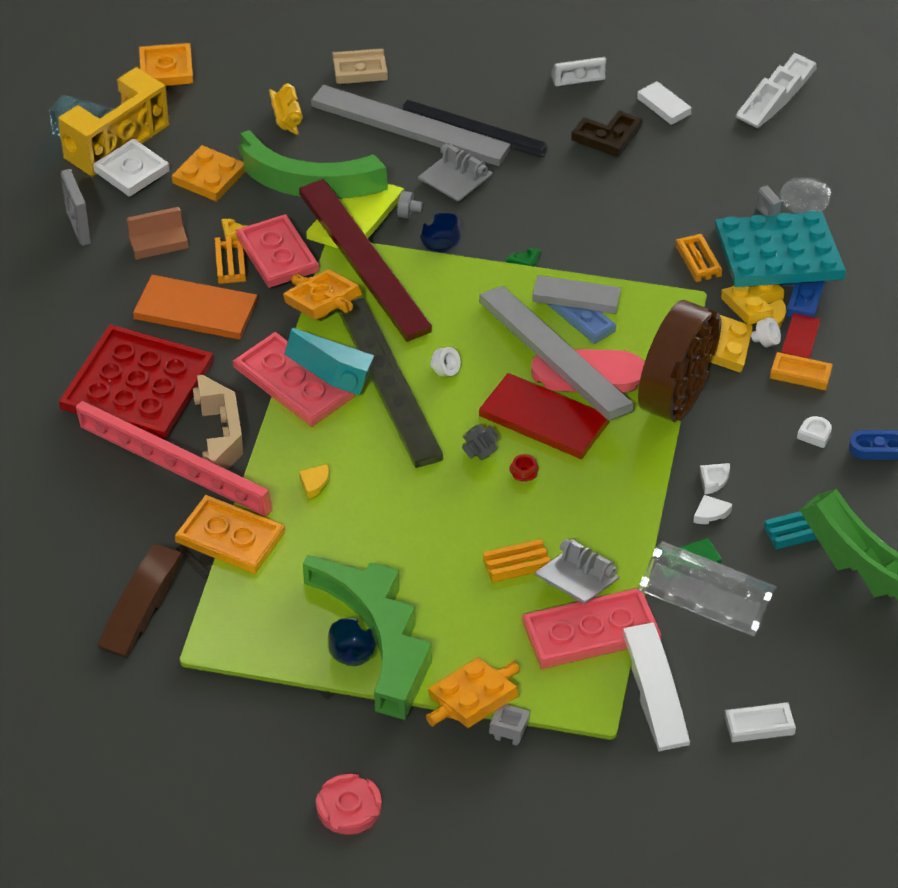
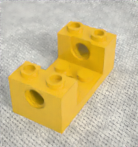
[58,67,169,177]

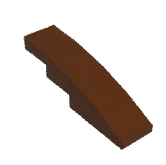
[97,544,183,659]

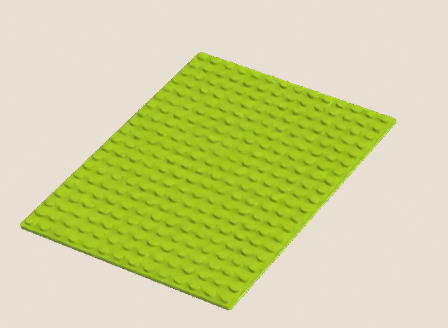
[180,243,707,740]

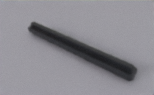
[403,100,548,157]

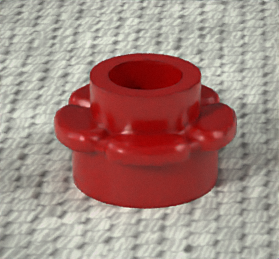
[509,454,539,482]

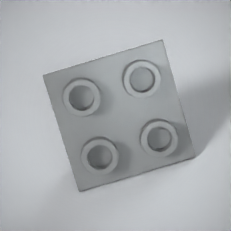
[418,143,493,202]
[534,539,619,604]

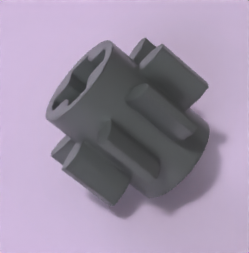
[461,423,498,460]

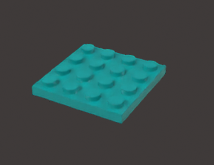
[715,211,846,287]

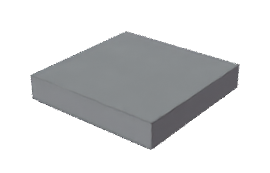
[60,169,91,246]

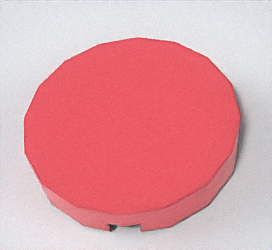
[316,774,382,835]

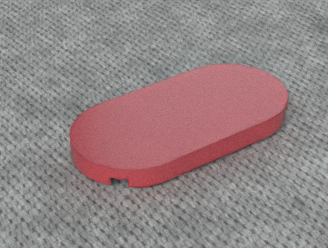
[531,349,645,393]

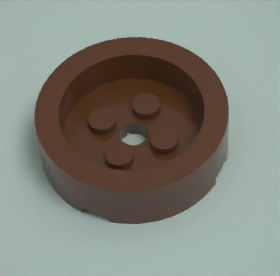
[638,300,721,422]

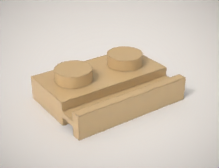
[332,48,387,84]

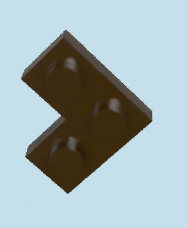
[571,110,642,157]

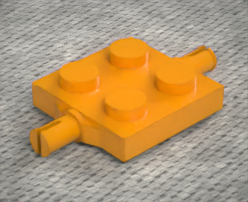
[283,269,361,320]
[426,657,520,728]

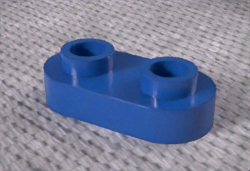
[849,430,898,460]

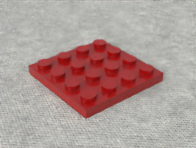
[59,324,214,440]

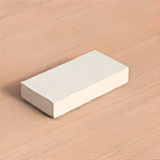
[637,81,692,125]
[725,702,796,743]

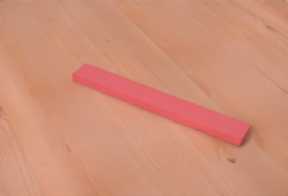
[76,401,272,516]

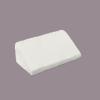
[551,57,606,86]

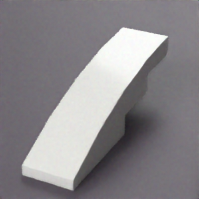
[736,53,817,128]
[623,622,690,751]

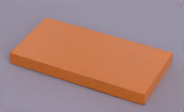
[133,275,258,340]

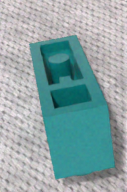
[284,328,374,396]

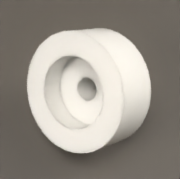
[751,317,781,348]
[430,347,461,377]

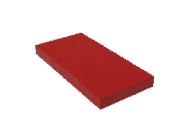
[479,373,610,460]

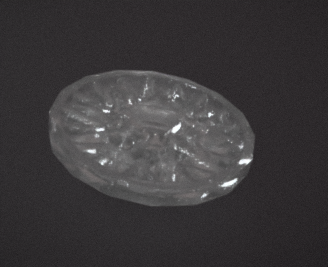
[780,177,831,213]

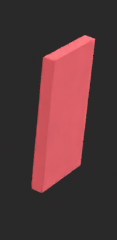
[233,332,354,427]
[522,587,661,669]

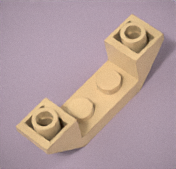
[193,375,243,470]

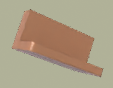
[127,207,189,260]

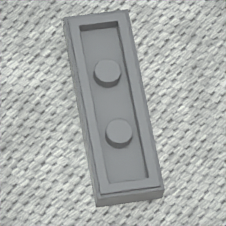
[532,275,621,314]

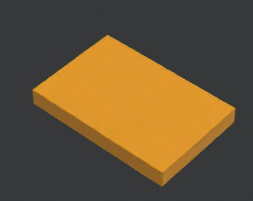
[175,495,285,574]

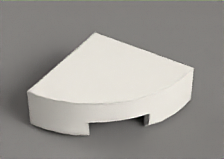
[699,463,730,494]
[693,495,732,524]

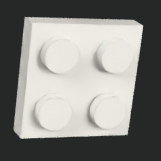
[93,139,170,197]

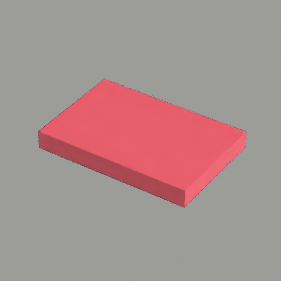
[236,214,319,288]

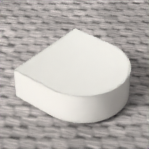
[797,416,832,448]

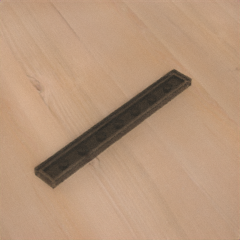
[338,297,443,468]

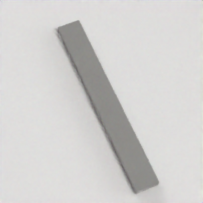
[311,85,511,166]
[479,286,633,420]

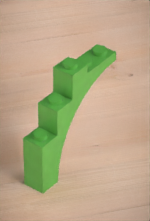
[799,488,898,601]
[303,555,432,720]

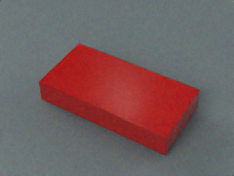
[781,313,821,359]

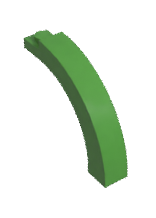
[239,130,388,199]

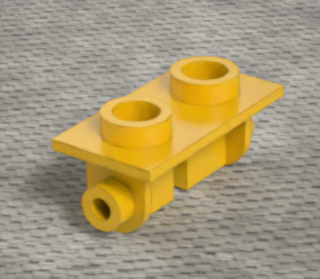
[269,84,303,135]

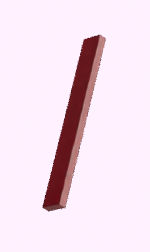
[299,179,432,342]

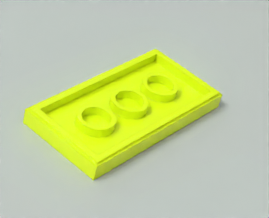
[307,184,404,249]

